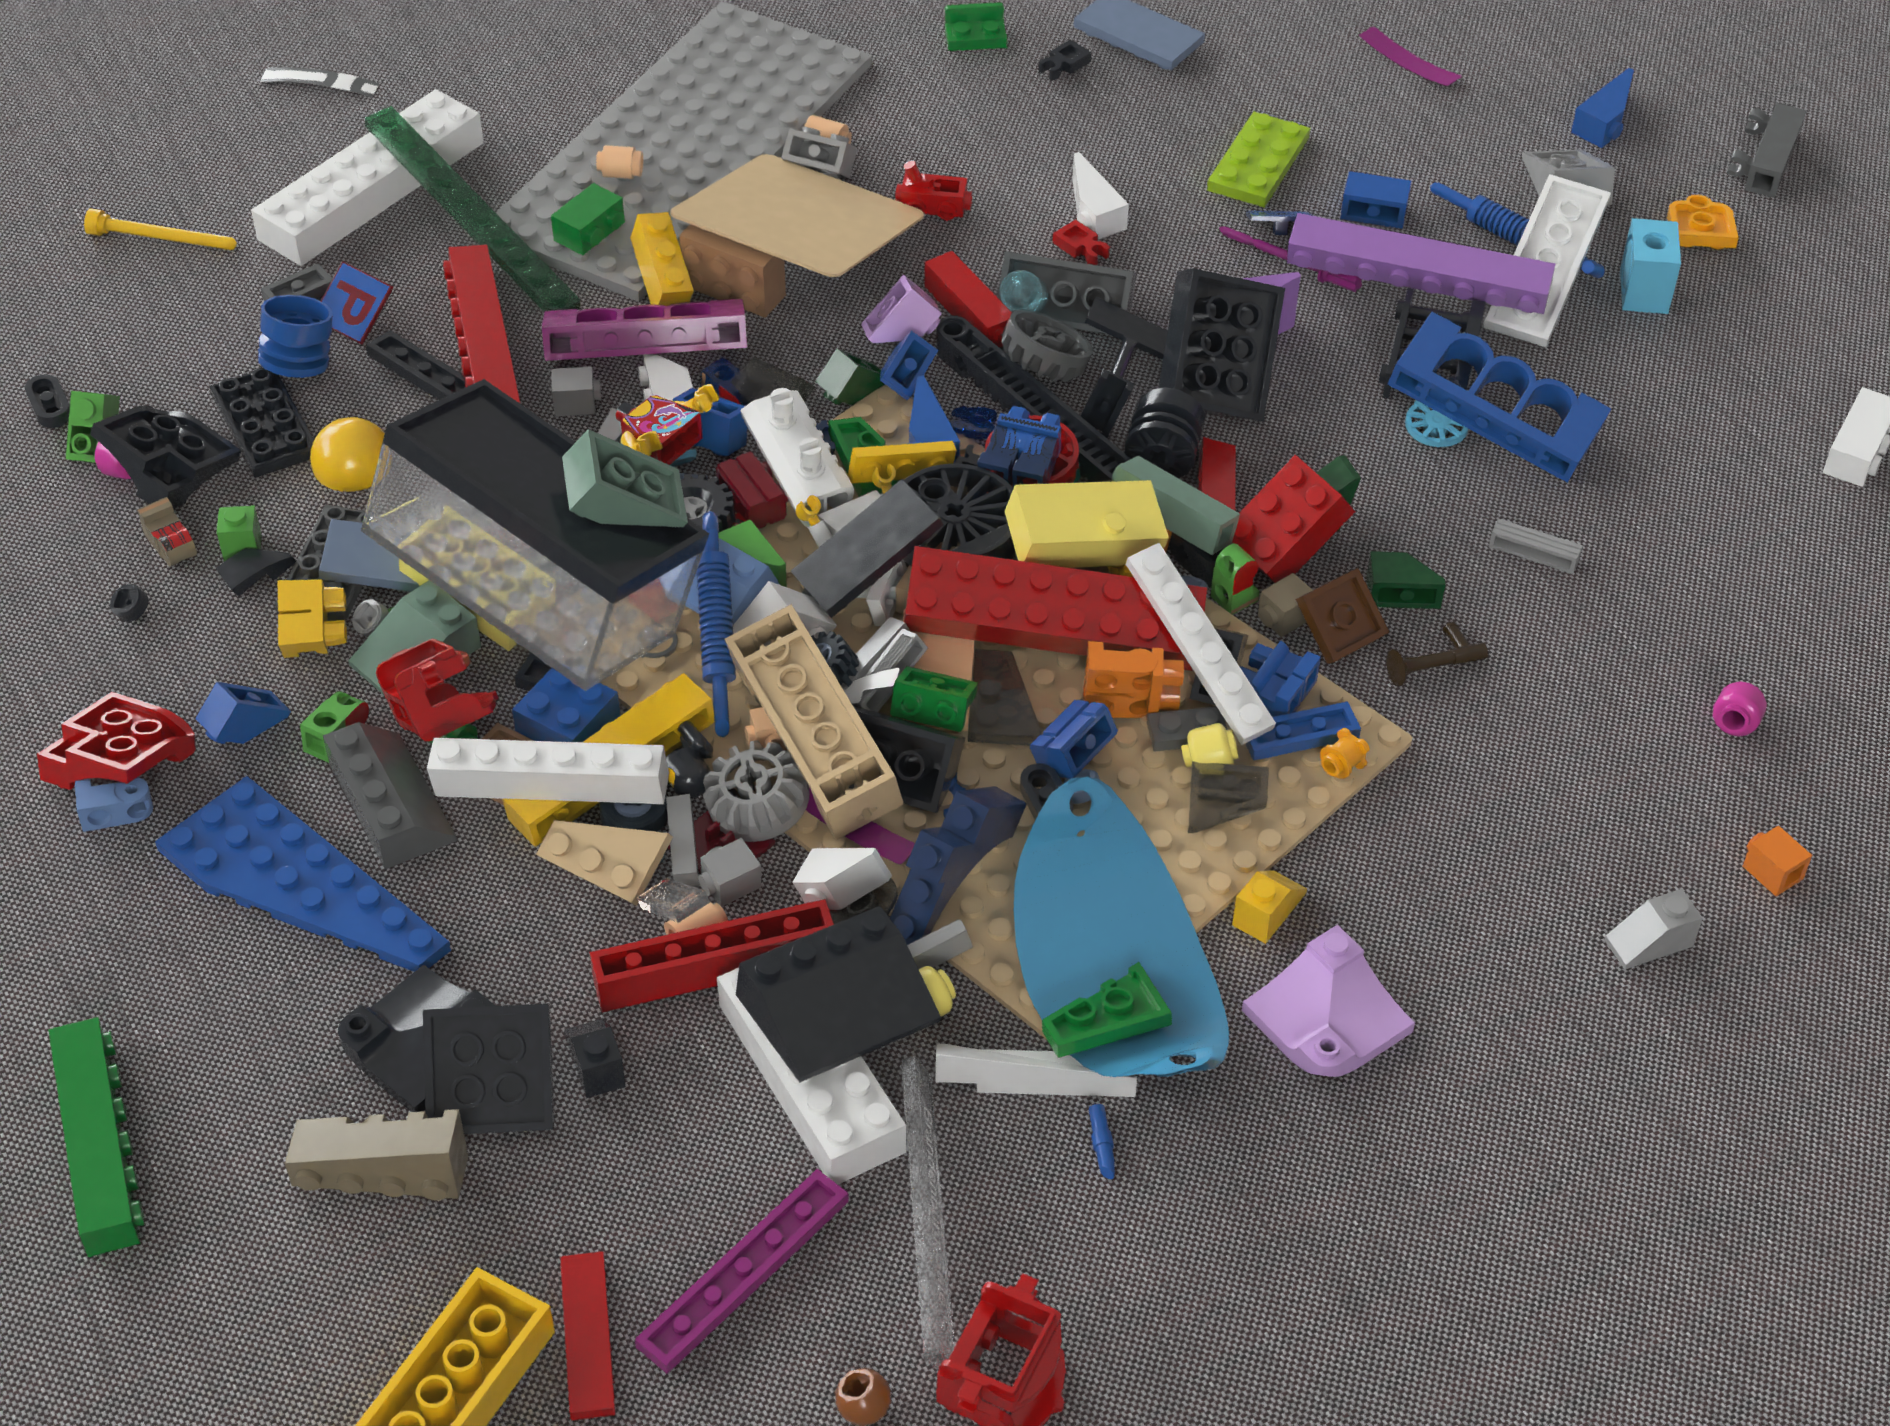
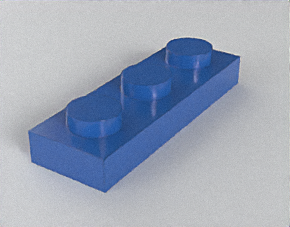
[1245,701,1361,761]

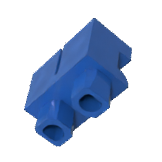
[1240,641,1321,717]

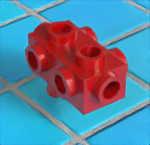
[895,161,973,220]

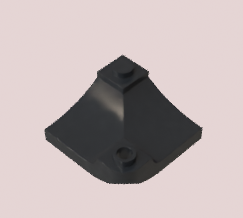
[90,405,241,509]
[338,965,496,1112]

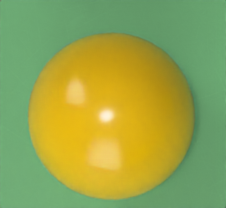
[310,417,394,492]

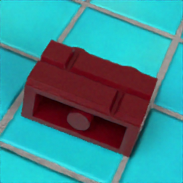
[716,451,789,529]

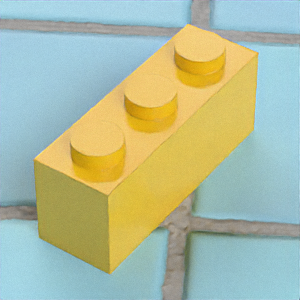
[630,212,694,306]

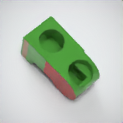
[1211,544,1260,615]
[300,691,369,763]

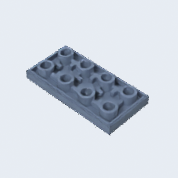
[1074,0,1205,70]
[319,519,419,592]

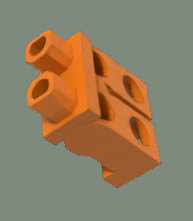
[1083,641,1184,720]

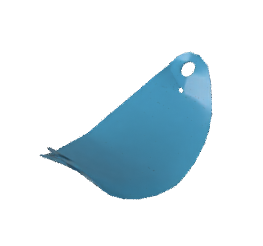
[1013,777,1229,1077]

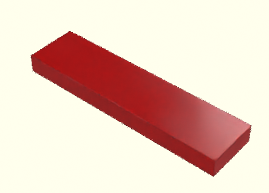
[1198,437,1236,511]
[560,1251,616,1421]

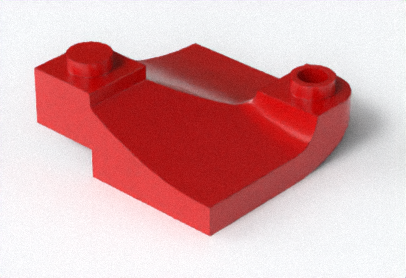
[37,692,196,790]

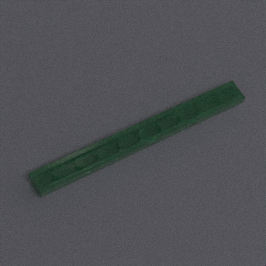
[365,106,581,311]

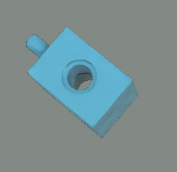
[1620,218,1681,314]

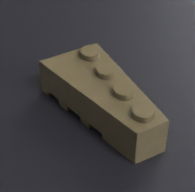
[285,1109,469,1200]

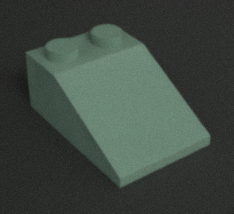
[562,429,688,527]
[348,580,481,696]

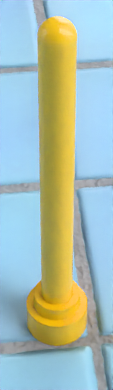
[84,208,237,250]

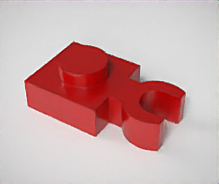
[1053,219,1110,265]

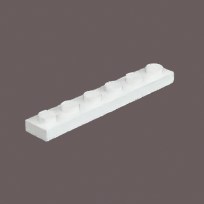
[1126,543,1276,745]

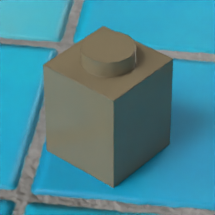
[1258,573,1312,637]

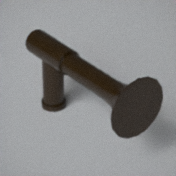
[1386,622,1488,687]

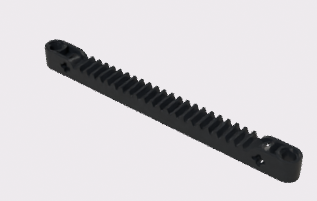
[936,316,1231,589]

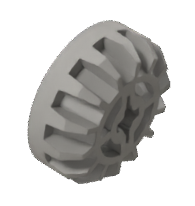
[703,740,809,842]

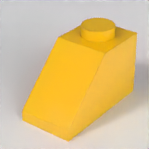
[1232,870,1307,944]

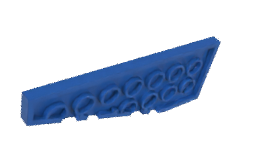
[155,776,451,972]

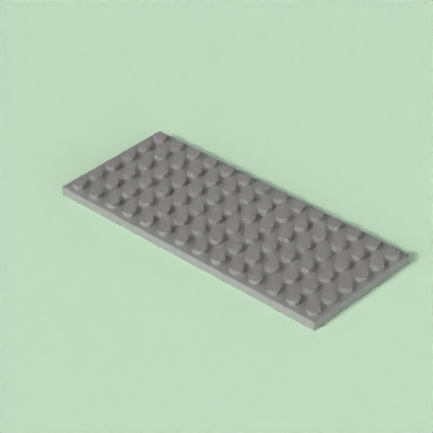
[479,1,872,302]

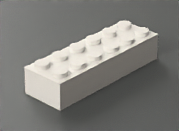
[717,968,906,1185]

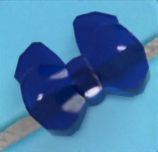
[950,406,997,439]

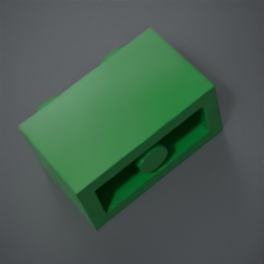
[551,183,625,256]

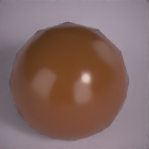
[835,1368,892,1426]

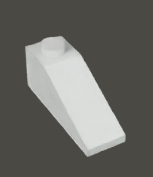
[1073,152,1129,240]

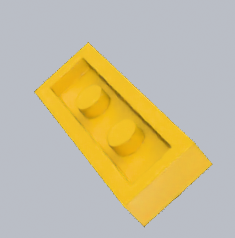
[848,441,957,484]

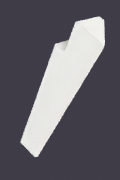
[936,1043,1137,1097]

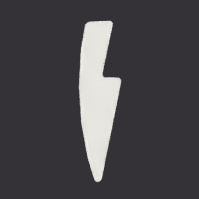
[842,668,899,704]

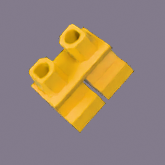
[277,579,347,658]

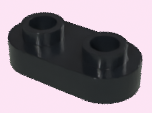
[25,374,70,428]
[1020,763,1073,820]

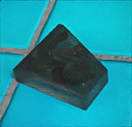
[1188,761,1269,833]

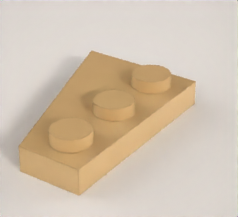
[536,820,673,906]

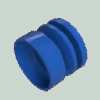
[258,295,333,378]

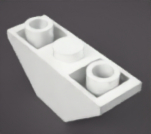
[638,354,693,401]

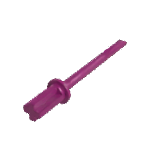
[1219,226,1363,293]

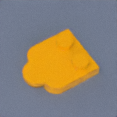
[1667,195,1739,249]

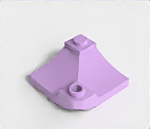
[1242,924,1415,1077]

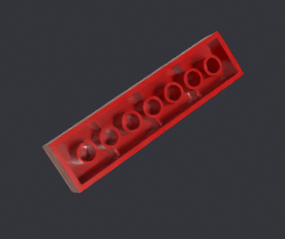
[904,546,1207,671]

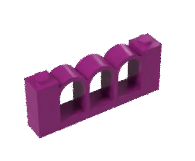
[542,299,747,361]

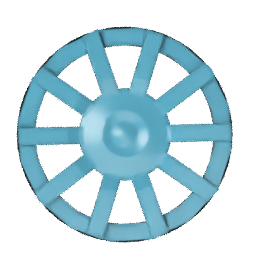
[1405,400,1469,447]

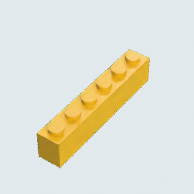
[502,673,714,847]

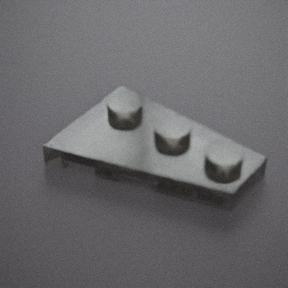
[968,649,1042,746]

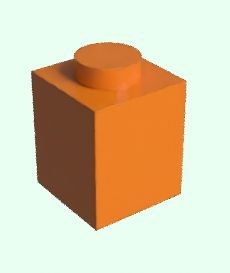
[1742,825,1813,896]

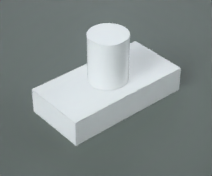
[856,560,907,626]

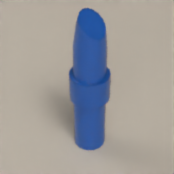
[1088,1104,1115,1179]

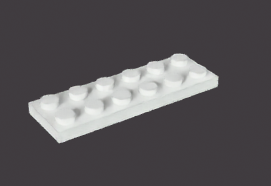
[1484,174,1611,347]

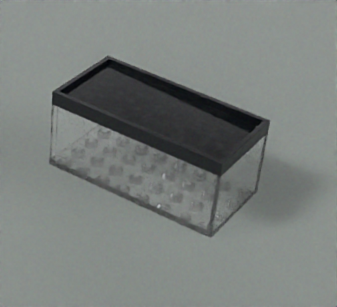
[361,379,709,691]

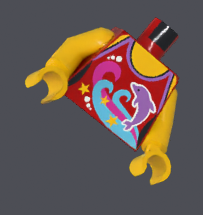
[616,384,720,465]

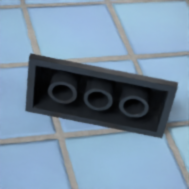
[849,706,966,813]

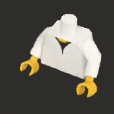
[795,464,896,548]

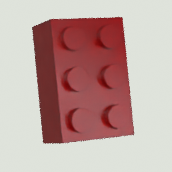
[1232,455,1355,583]

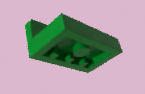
[944,2,1007,51]
[890,666,978,732]

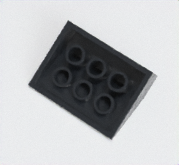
[1159,268,1285,422]
[736,906,941,1083]

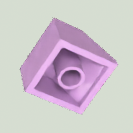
[861,274,942,343]

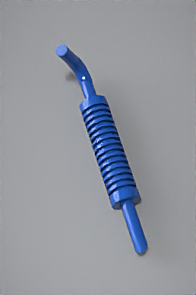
[1430,182,1606,278]
[696,511,736,737]

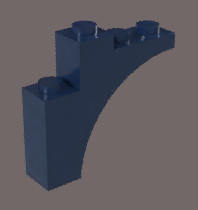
[890,786,1027,945]

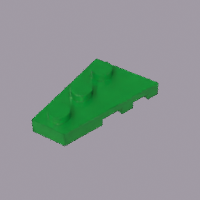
[828,417,900,497]
[1042,962,1172,1058]

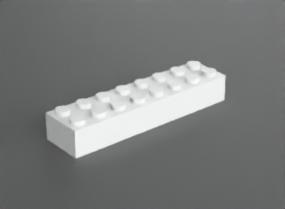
[251,89,484,266]

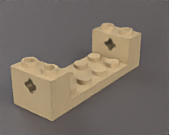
[725,604,904,840]

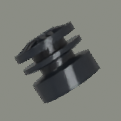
[1124,387,1206,478]

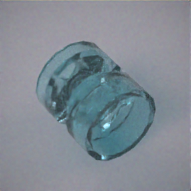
[1000,270,1048,313]

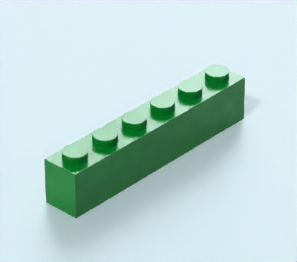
[48,1017,145,1257]

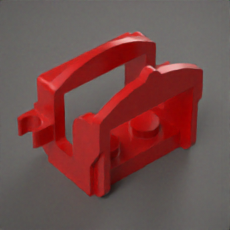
[376,638,499,742]
[936,1273,1066,1426]

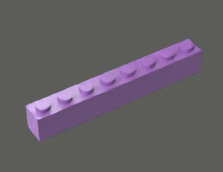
[1287,213,1555,314]

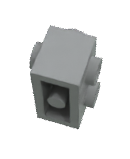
[781,126,858,179]

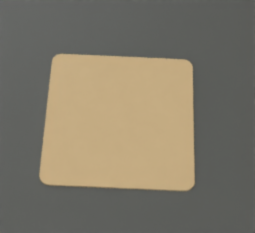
[671,154,924,277]

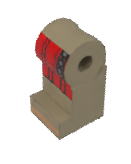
[137,497,197,567]

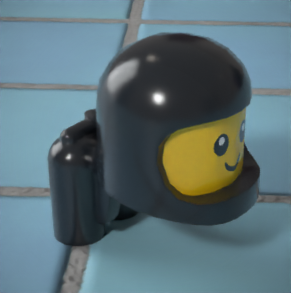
[666,721,713,799]

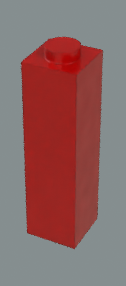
[924,251,1012,348]

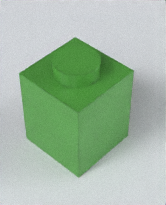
[217,505,262,562]

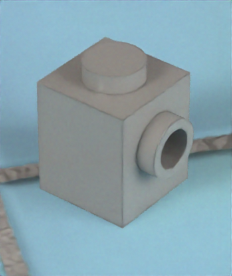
[551,366,601,417]
[698,838,761,907]

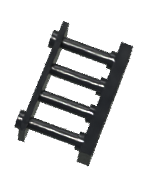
[1378,288,1486,399]

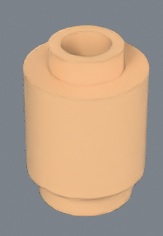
[596,145,644,179]

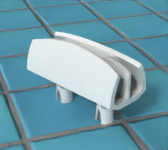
[740,388,854,528]

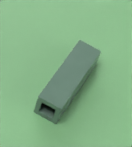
[1112,456,1240,555]

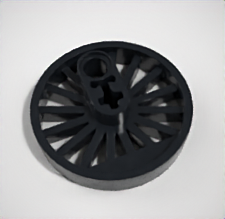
[903,464,1015,566]

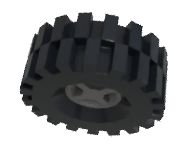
[681,474,736,533]

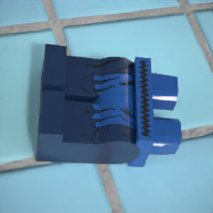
[977,406,1061,489]

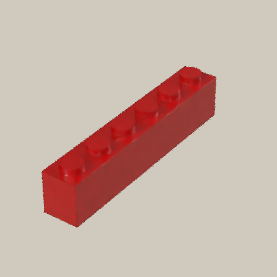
[589,899,834,1012]

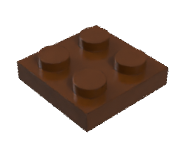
[1295,568,1390,665]

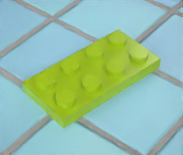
[1207,111,1310,208]

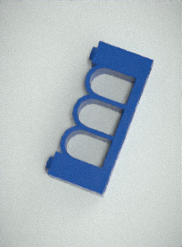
[1388,312,1611,483]

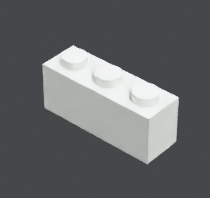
[1823,387,1890,487]

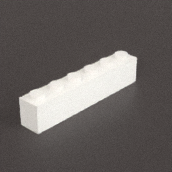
[427,738,669,804]

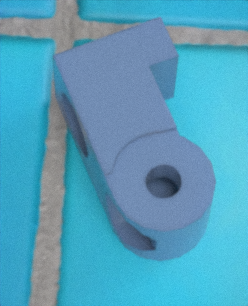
[75,777,153,832]

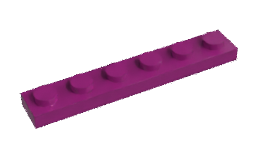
[635,1169,849,1374]

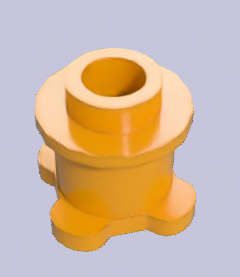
[1320,728,1370,779]

